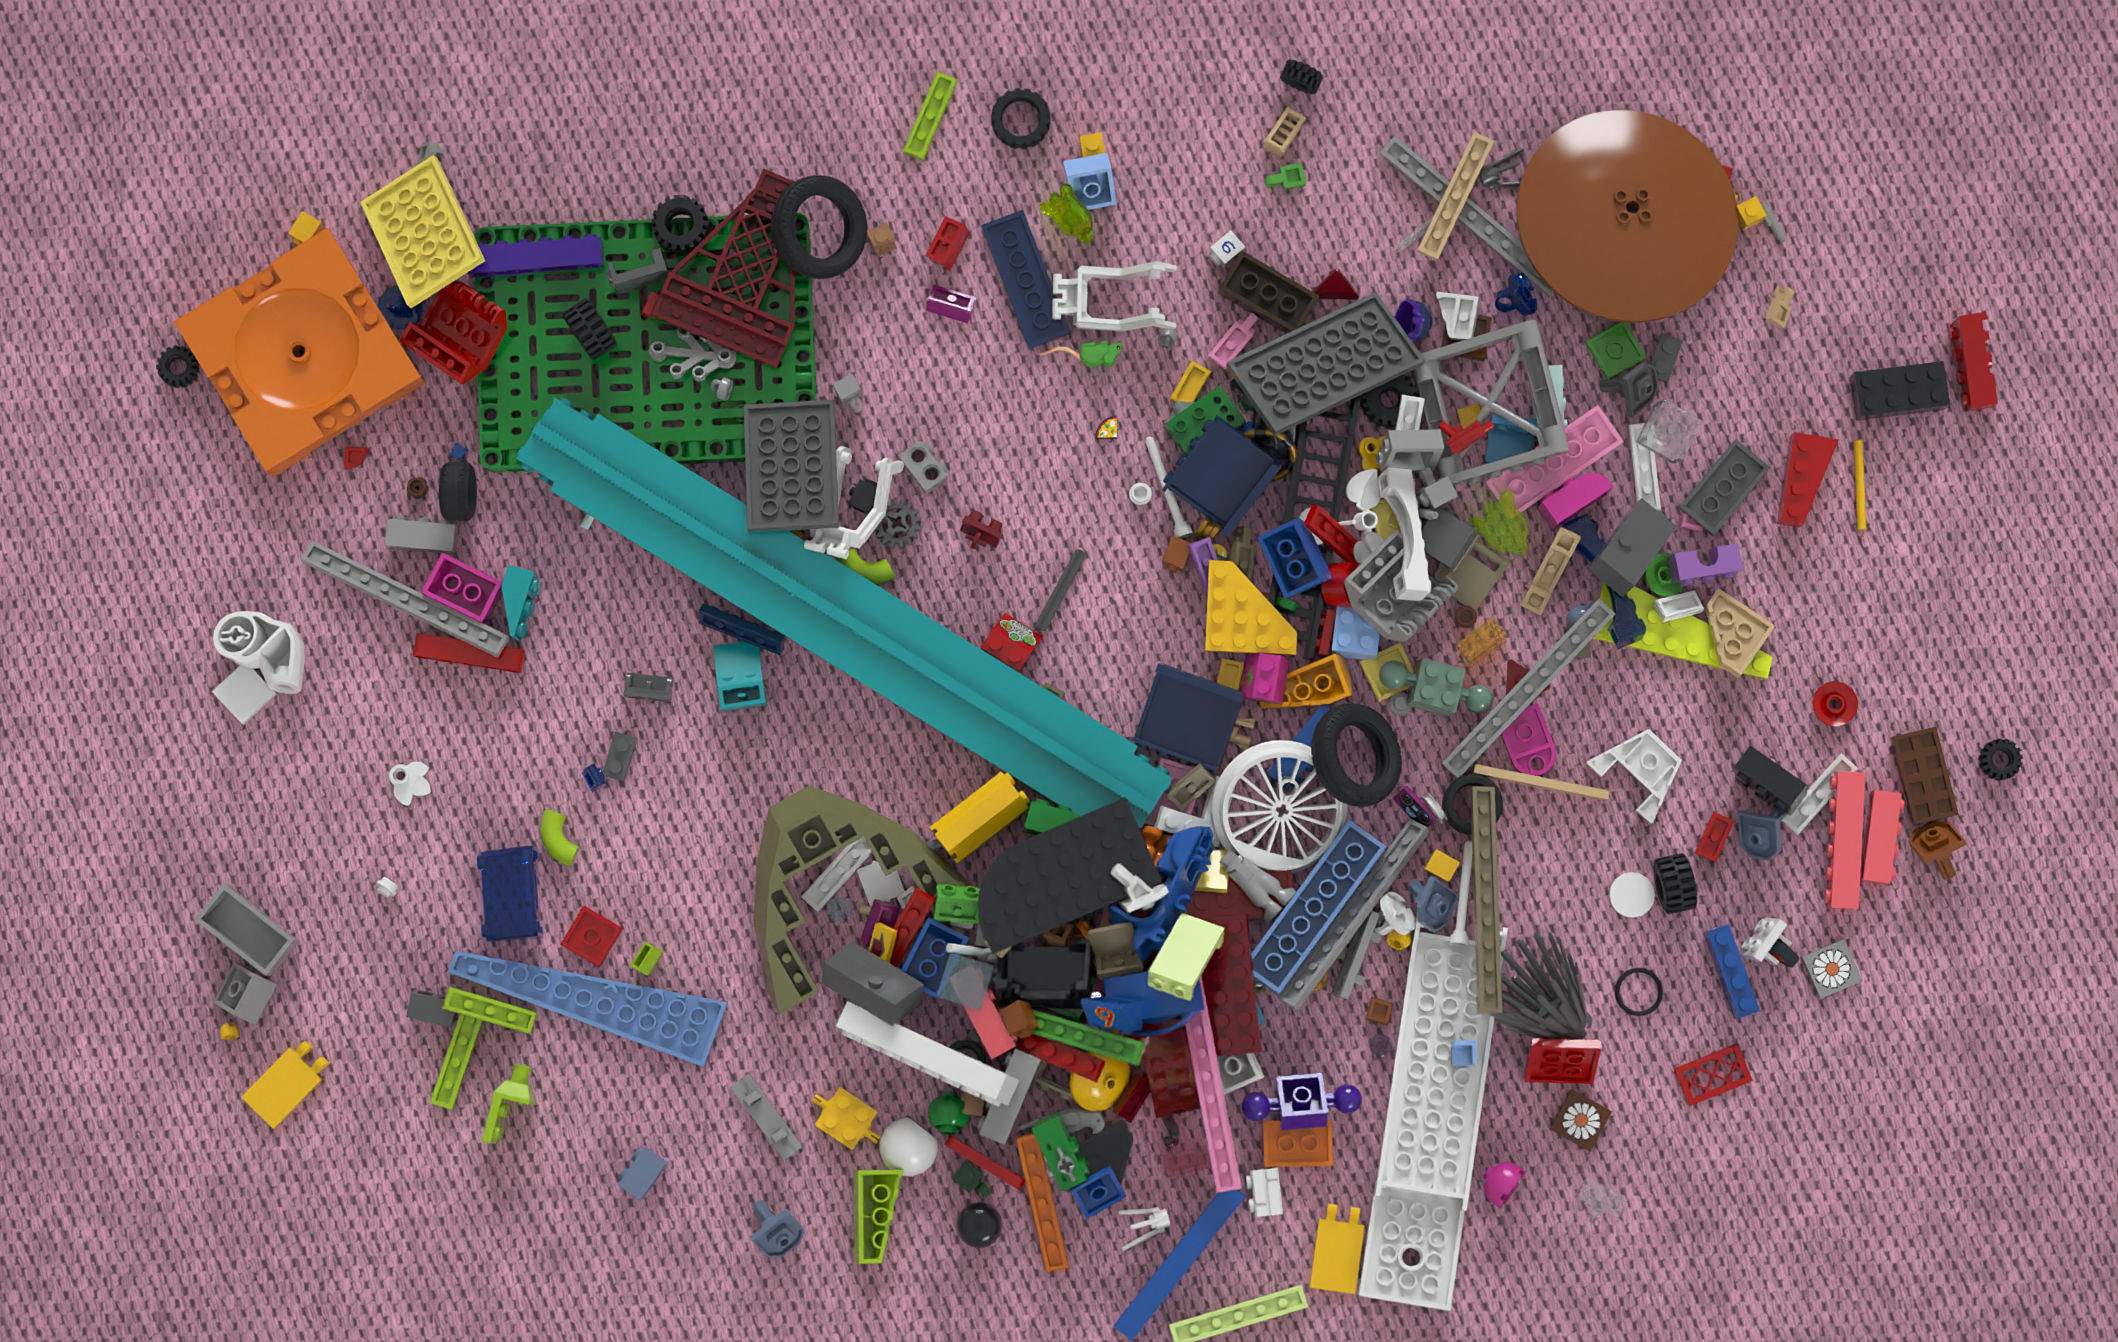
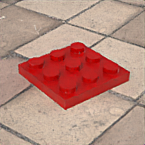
[1524,1037,1601,1084]

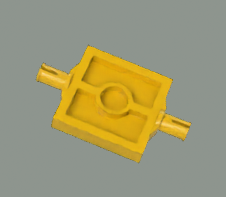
[811,1087,881,1151]

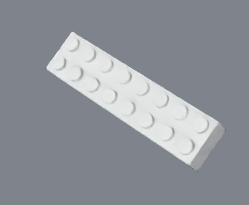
[836,1001,1019,1107]

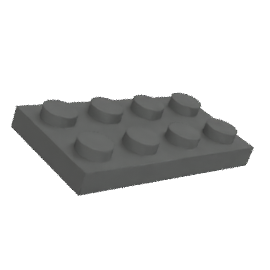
[1678,439,1771,536]

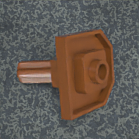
[1909,821,1966,880]

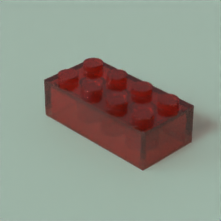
[1140,1029,1201,1118]

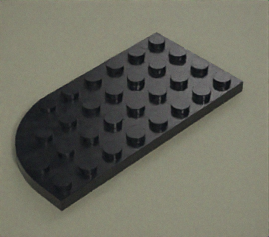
[978,797,1162,955]

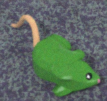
[1040,341,1123,368]

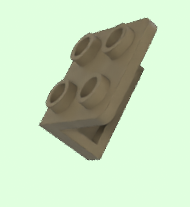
[1088,922,1144,980]

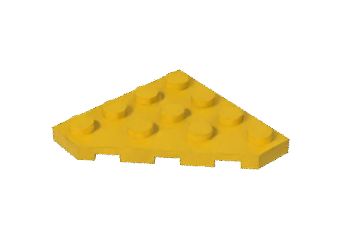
[1205,560,1297,655]

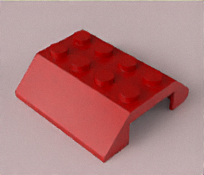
[400,280,508,385]

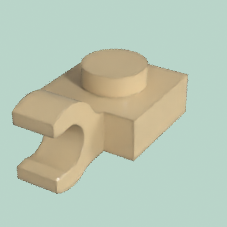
[1765,286,1794,328]

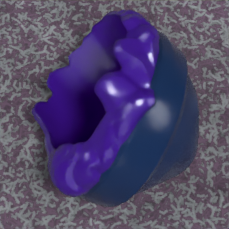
[1394,299,1433,343]

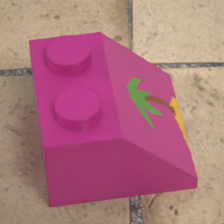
[1240,653,1289,705]

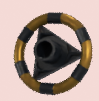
[1243,427,1297,482]

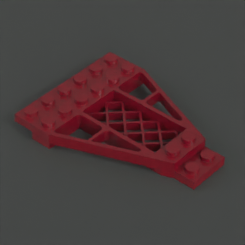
[651,168,796,369]

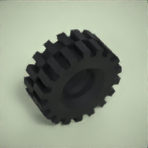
[1360,374,1418,429]

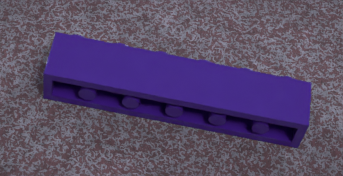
[467,234,605,278]

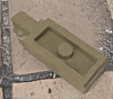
[1230,526,1256,581]

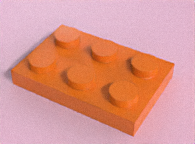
[1263,1120,1333,1167]

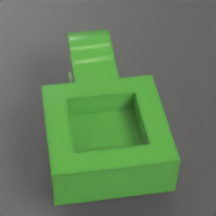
[1265,163,1306,190]

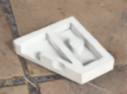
[1436,292,1480,341]

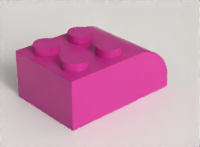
[1537,473,1614,531]
[421,553,503,625]

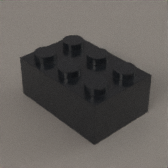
[1734,745,1807,816]

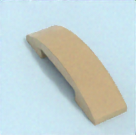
[1521,527,1581,616]

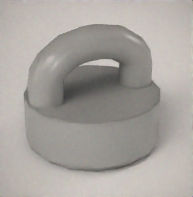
[711,377,733,401]

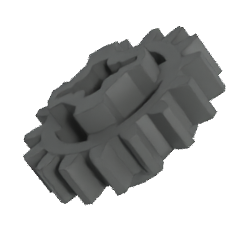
[874,499,922,549]

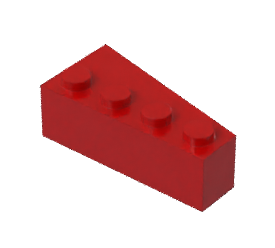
[1948,312,1998,412]
[1777,432,1839,528]

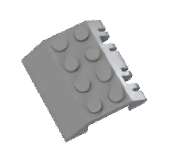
[1344,530,1458,642]

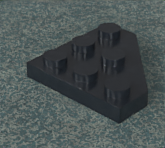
[1079,1120,1134,1213]

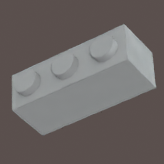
[385,516,458,555]

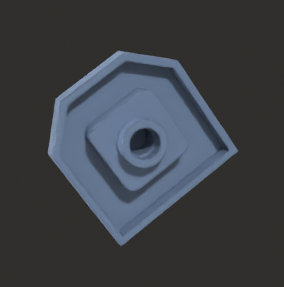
[1738,809,1786,861]
[1408,876,1460,932]
[750,1200,805,1258]

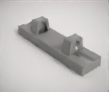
[1331,911,1382,1000]
[730,1073,803,1161]

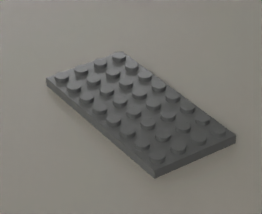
[1226,292,1425,436]

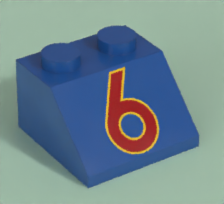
[1081,996,1144,1035]

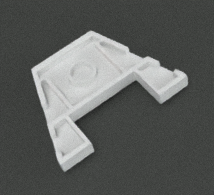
[1585,729,1682,824]

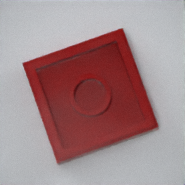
[560,905,623,968]

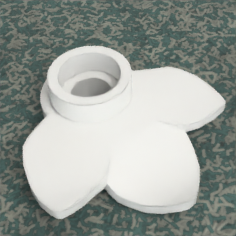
[389,761,431,806]

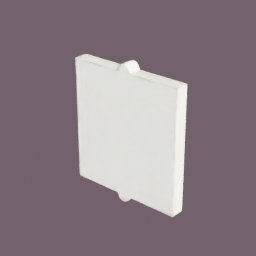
[857,861,905,907]

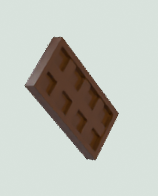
[1890,727,1959,825]

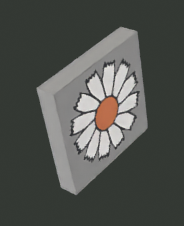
[1801,939,1862,999]

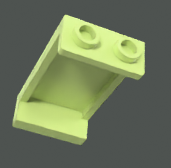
[1148,913,1224,1001]

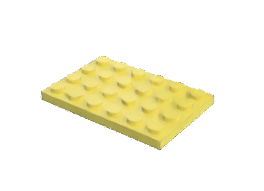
[360,155,485,308]

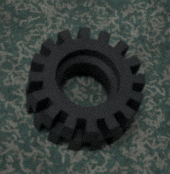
[1280,60,1323,94]
[156,345,200,388]
[1978,738,2023,781]

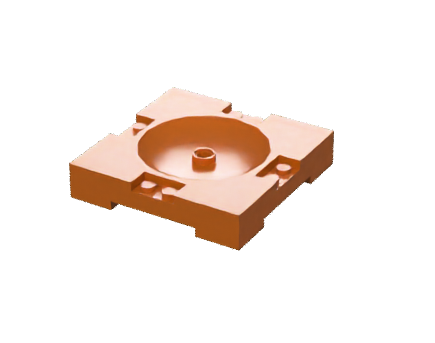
[174,228,426,477]

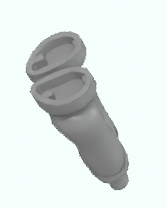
[1219,849,1297,923]

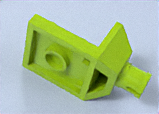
[481,1063,536,1144]

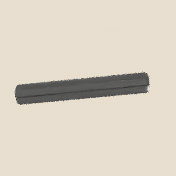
[1036,549,1086,631]

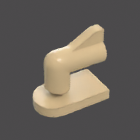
[1229,718,1256,751]

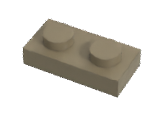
[1166,764,1216,811]

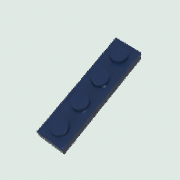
[699,604,785,655]

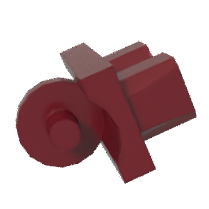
[960,510,1003,549]

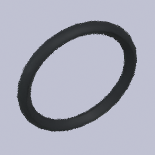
[1615,968,1663,1016]

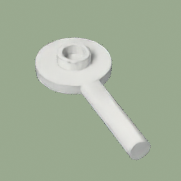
[946,943,998,963]

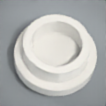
[1129,483,1152,505]
[376,877,398,898]

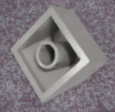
[213,962,277,1025]

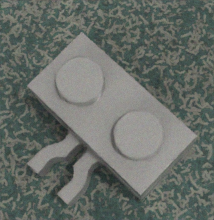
[1415,467,1458,510]

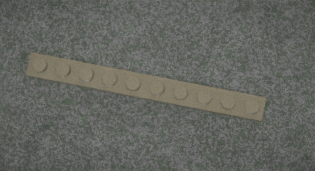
[1470,786,1503,1015]

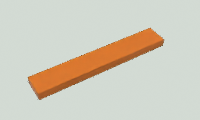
[1016,1133,1069,1272]

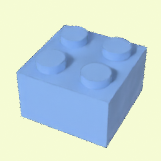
[1063,153,1117,213]
[1331,606,1380,661]

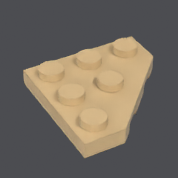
[1705,588,1775,678]

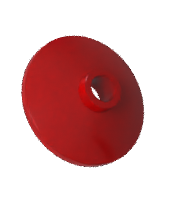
[1812,681,1858,726]

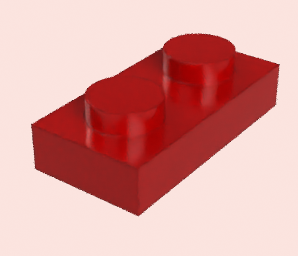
[1315,609,1336,658]
[1694,812,1735,863]

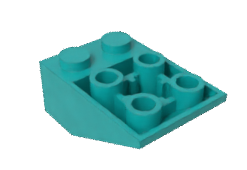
[501,564,542,643]
[713,641,768,712]

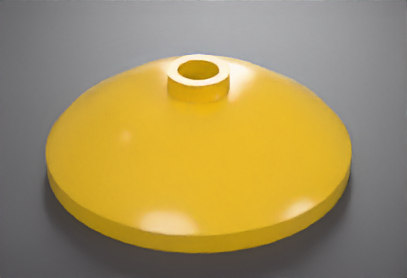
[1070,1050,1130,1111]

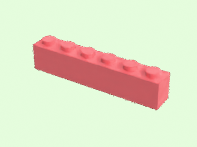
[1824,771,1865,909]

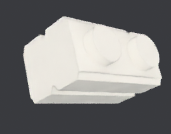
[1246,1168,1283,1217]

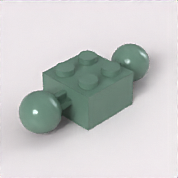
[1379,658,1494,717]

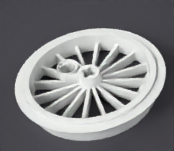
[1212,740,1347,873]

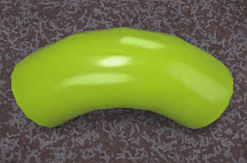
[835,549,896,585]
[540,809,579,867]

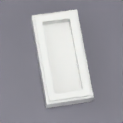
[1653,590,1704,623]

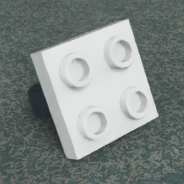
[1740,917,1799,968]

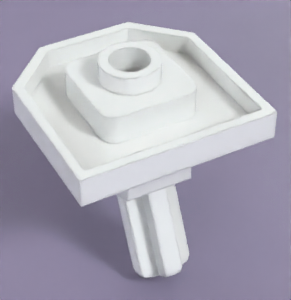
[1111,864,1169,913]

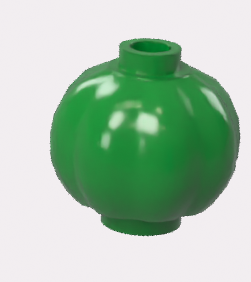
[928,1091,970,1135]

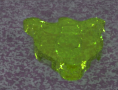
[1039,183,1094,244]
[1468,490,1528,555]

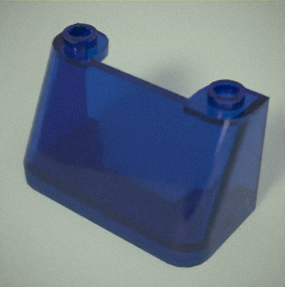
[477,845,543,942]

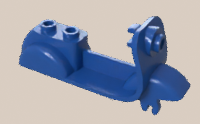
[1107,826,1214,962]

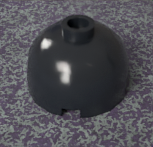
[956,1202,1002,1248]

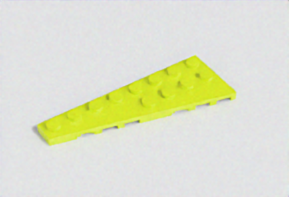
[1593,582,1772,679]

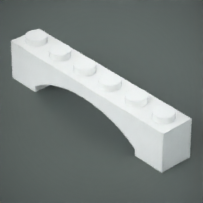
[1378,467,1431,601]

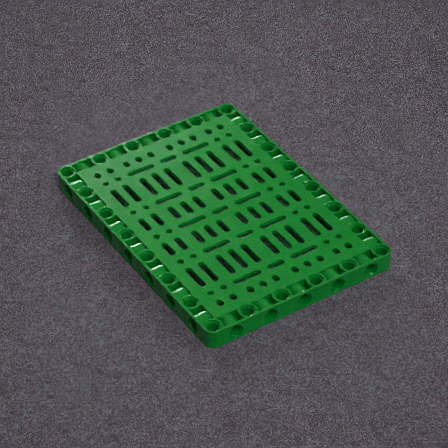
[474,213,817,473]

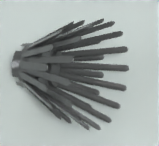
[1476,932,1592,1040]

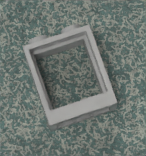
[1376,429,1444,474]

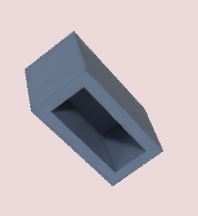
[618,1147,669,1201]

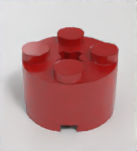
[1321,562,1362,608]

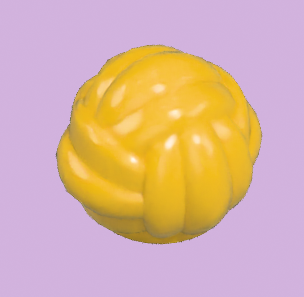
[1386,930,1412,950]

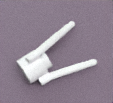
[1118,1207,1170,1251]

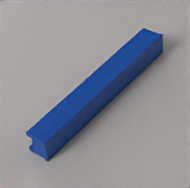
[1114,1190,1245,1341]

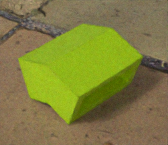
[630,941,664,977]

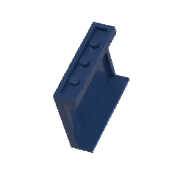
[1162,415,1283,537]
[1131,663,1246,773]

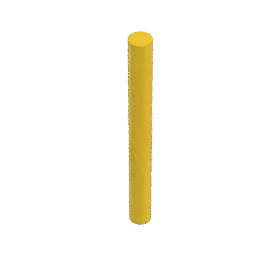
[1854,440,1866,530]

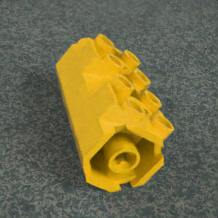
[929,772,1030,865]

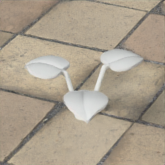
[1299,469,1384,563]

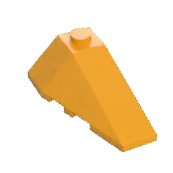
[1260,653,1352,709]

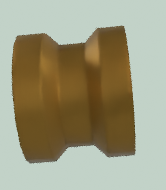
[1194,517,1221,542]

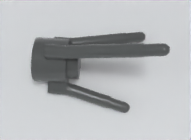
[1479,148,1524,190]

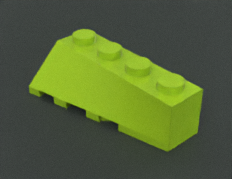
[853,1170,903,1264]

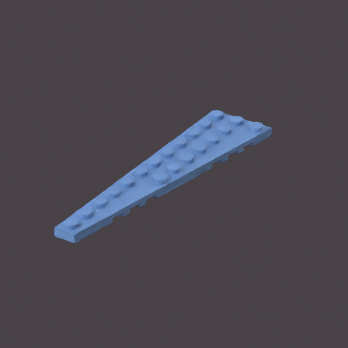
[448,951,728,1067]

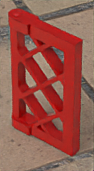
[1674,1043,1753,1106]

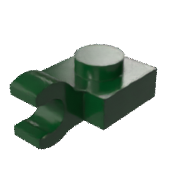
[952,1161,992,1197]

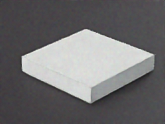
[212,666,277,725]

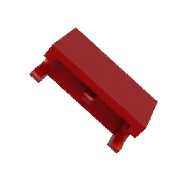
[925,216,970,271]

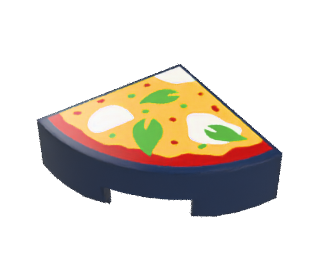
[1095,416,1118,439]

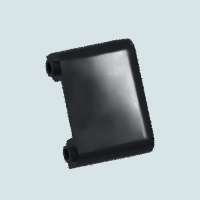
[995,937,1092,1009]

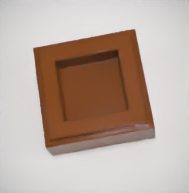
[1365,997,1394,1025]

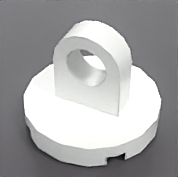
[1374,892,1416,935]

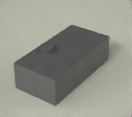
[1587,498,1677,597]
[821,942,924,1026]

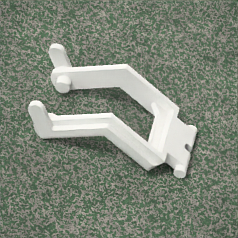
[1052,261,1177,331]
[804,446,904,559]

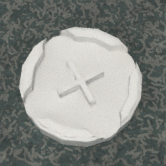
[1609,872,1655,918]

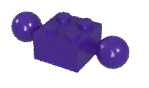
[1241,1073,1362,1130]

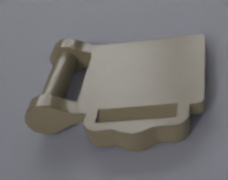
[1434,538,1511,611]

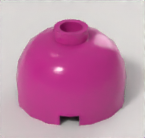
[1483,1161,1526,1209]

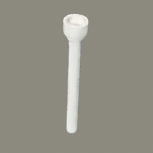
[1145,437,1193,539]
[1449,840,1472,948]

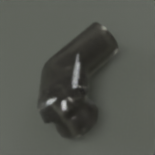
[1161,1113,1179,1149]

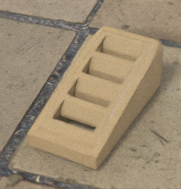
[1263,107,1306,158]

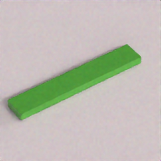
[1032,1009,1145,1065]

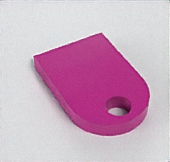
[1501,704,1556,776]

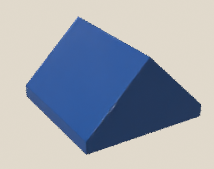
[1070,1165,1127,1219]

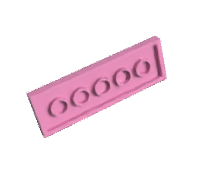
[1486,405,1624,519]

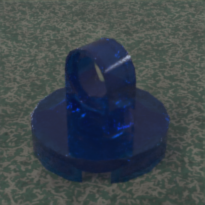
[1495,272,1538,317]
[378,286,423,330]

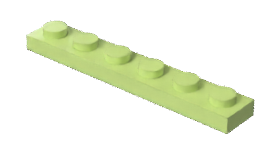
[1169,1285,1308,1342]

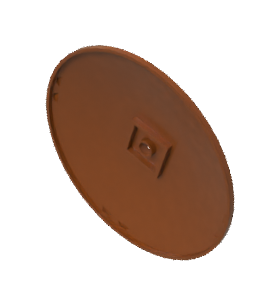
[1516,110,1739,323]

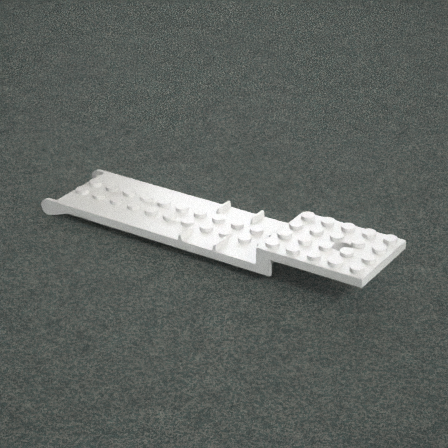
[1358,915,1508,1311]

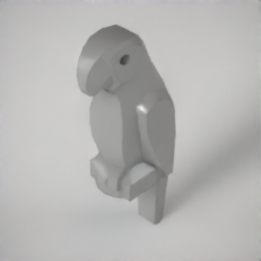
[1018,1108,1105,1134]

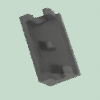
[623,672,674,703]
[406,989,457,1027]

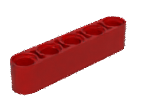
[413,633,525,673]

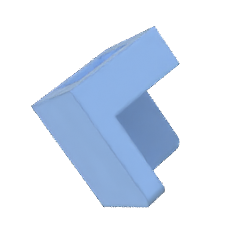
[1451,1040,1477,1066]

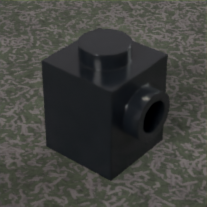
[848,479,877,515]

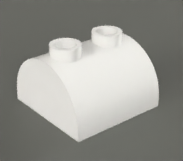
[1217,1053,1264,1095]

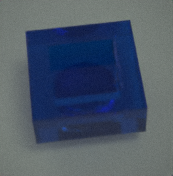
[582,763,605,793]

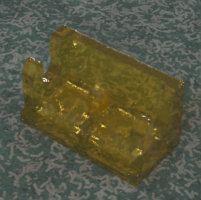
[1456,618,1507,668]

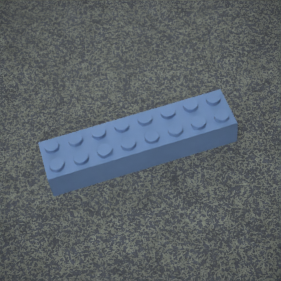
[1252,820,1387,996]

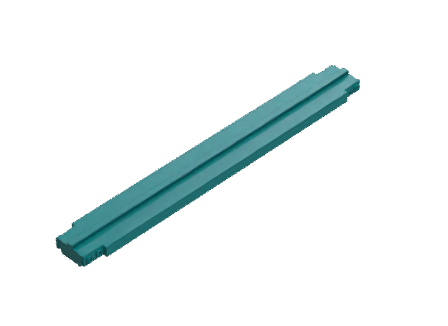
[516,397,1172,829]

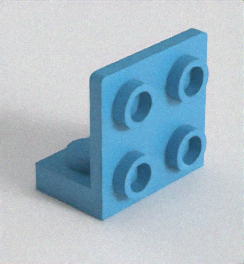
[1485,414,1537,463]

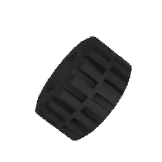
[651,195,710,256]
[563,298,617,360]
[1653,853,1698,914]

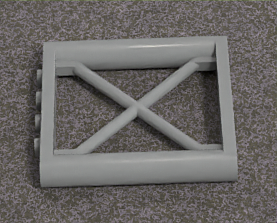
[1413,320,1570,486]

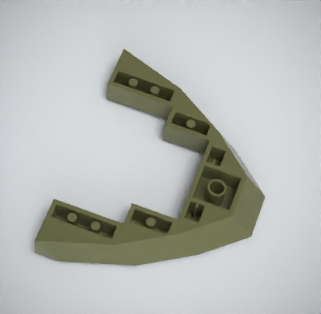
[753,786,970,1015]

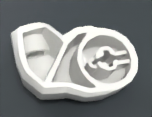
[213,611,305,694]

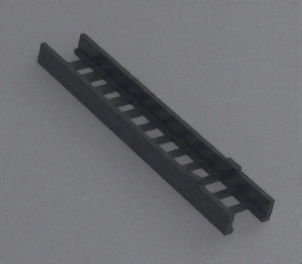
[1268,394,1362,661]

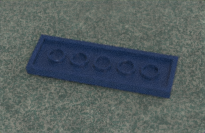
[981,210,1071,350]

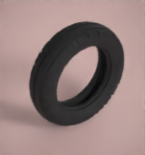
[771,175,868,279]
[1311,703,1402,807]

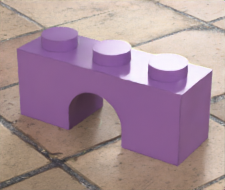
[1667,543,1743,586]

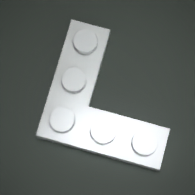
[1154,775,1236,847]

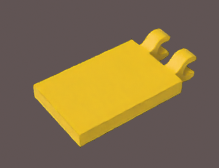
[241,1041,329,1129]
[1309,1203,1365,1294]

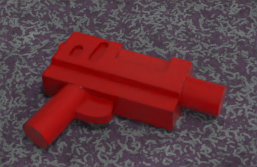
[1438,420,1495,454]

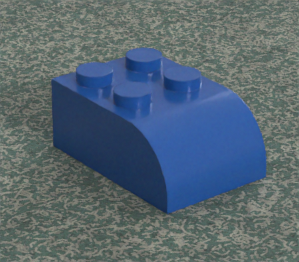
[1257,518,1332,599]
[901,917,969,999]

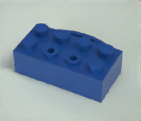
[1103,972,1205,1036]

